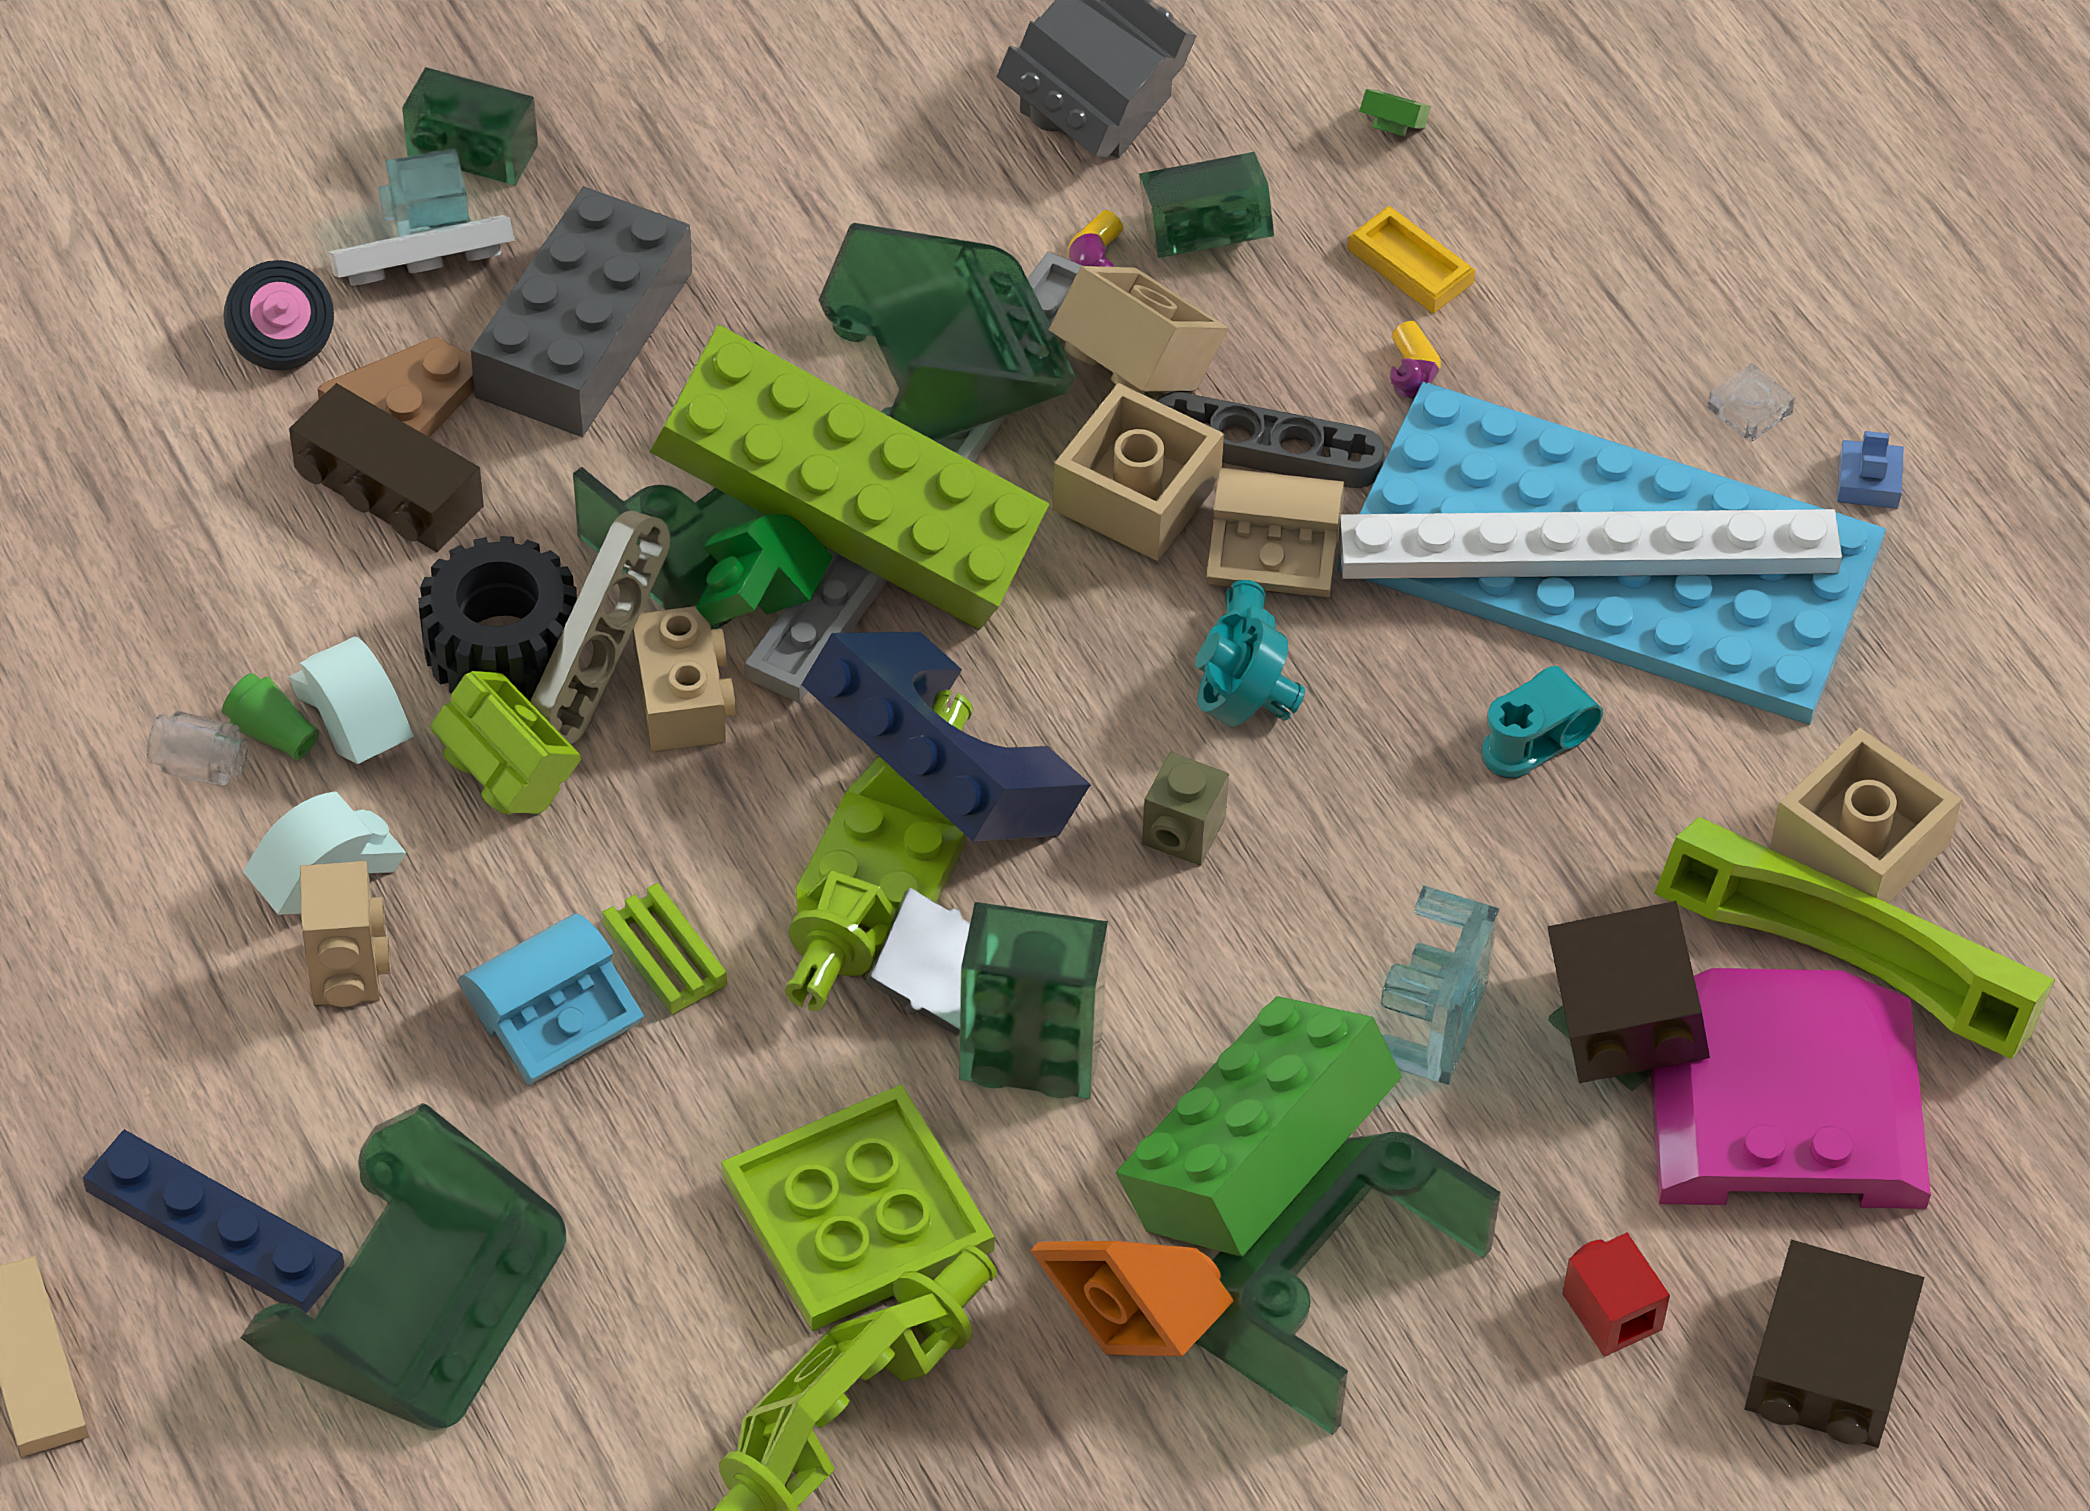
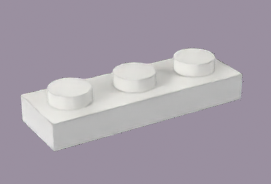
[328,215,515,286]

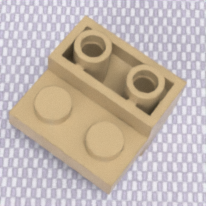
[1206,468,1344,598]

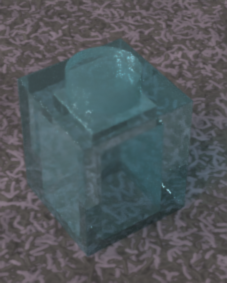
[378,149,469,237]

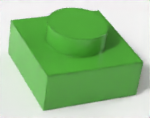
[1359,89,1431,136]

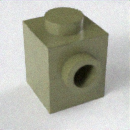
[1142,752,1229,866]

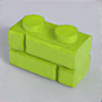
[430,671,581,815]

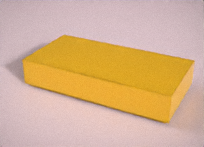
[1347,206,1476,314]

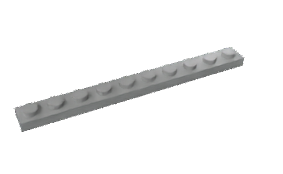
[744,251,1082,703]

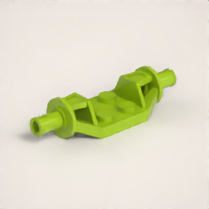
[785,690,974,1011]
[711,1245,997,1511]

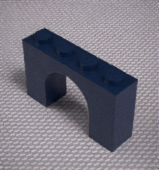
[801,632,1091,842]

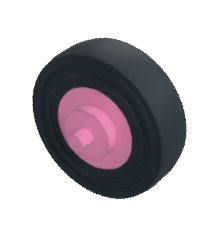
[223,260,334,370]

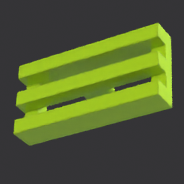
[602,882,727,1015]

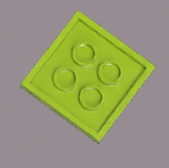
[721,1084,995,1331]

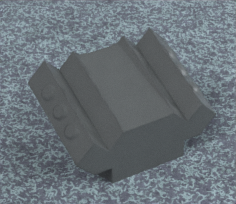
[997,0,1197,159]

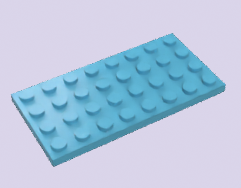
[1338,381,1886,725]

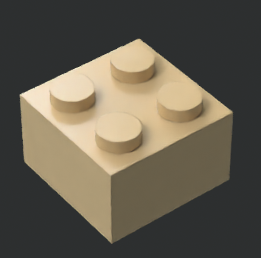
[1048,266,1229,395]
[1052,383,1224,561]
[1770,727,1962,903]

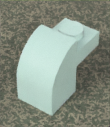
[288,636,414,764]
[243,792,406,915]

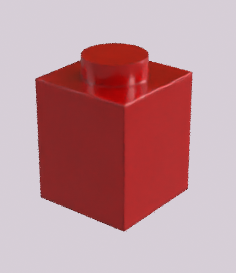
[1562,1232,1670,1357]

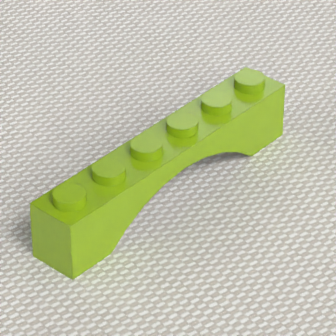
[1654,817,2055,1059]

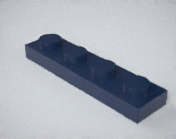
[83,1129,345,1317]

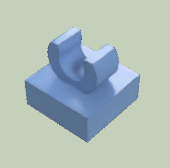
[1837,431,1904,509]

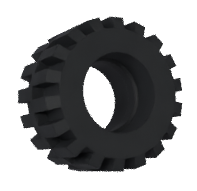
[418,536,577,702]

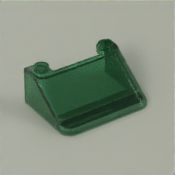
[818,223,1075,442]
[240,1103,567,1430]

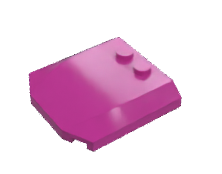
[1650,968,1931,1209]

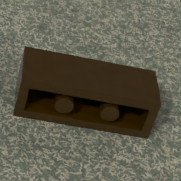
[289,383,484,552]

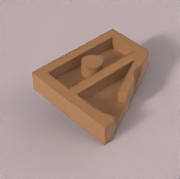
[317,336,474,437]

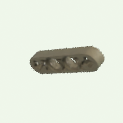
[530,511,670,744]

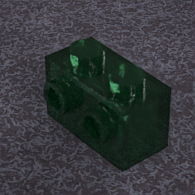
[402,67,538,186]
[1139,152,1274,258]

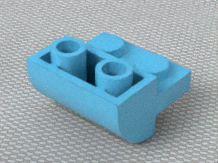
[457,913,644,1086]

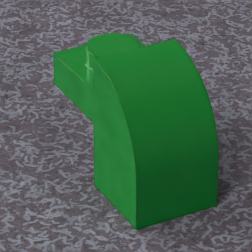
[696,514,833,625]

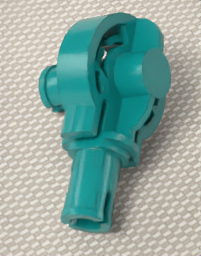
[1195,580,1305,727]

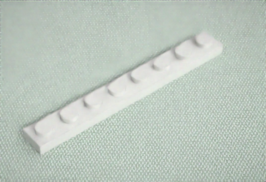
[1339,509,1842,579]

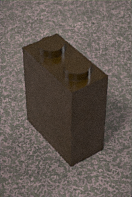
[1547,901,1710,1083]
[1744,1239,1925,1448]

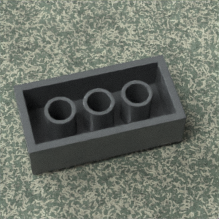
[470,186,692,437]

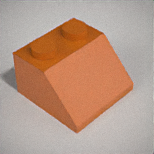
[1030,1241,1234,1356]

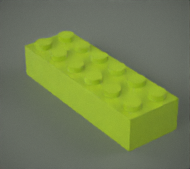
[649,324,1050,630]

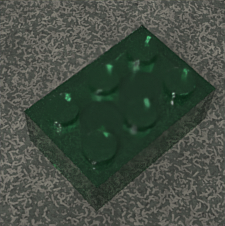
[959,902,1108,1099]

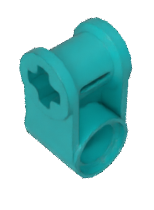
[1481,666,1603,778]

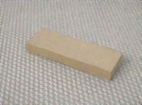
[0,1255,89,1457]

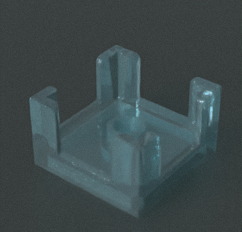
[1381,885,1499,1085]

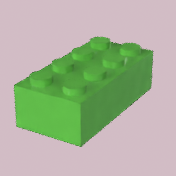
[1115,996,1402,1257]

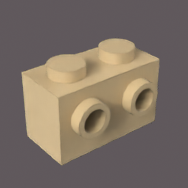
[632,606,736,752]
[300,861,391,1007]

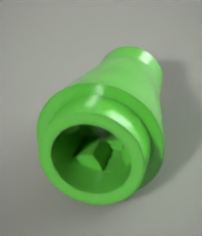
[222,673,319,761]

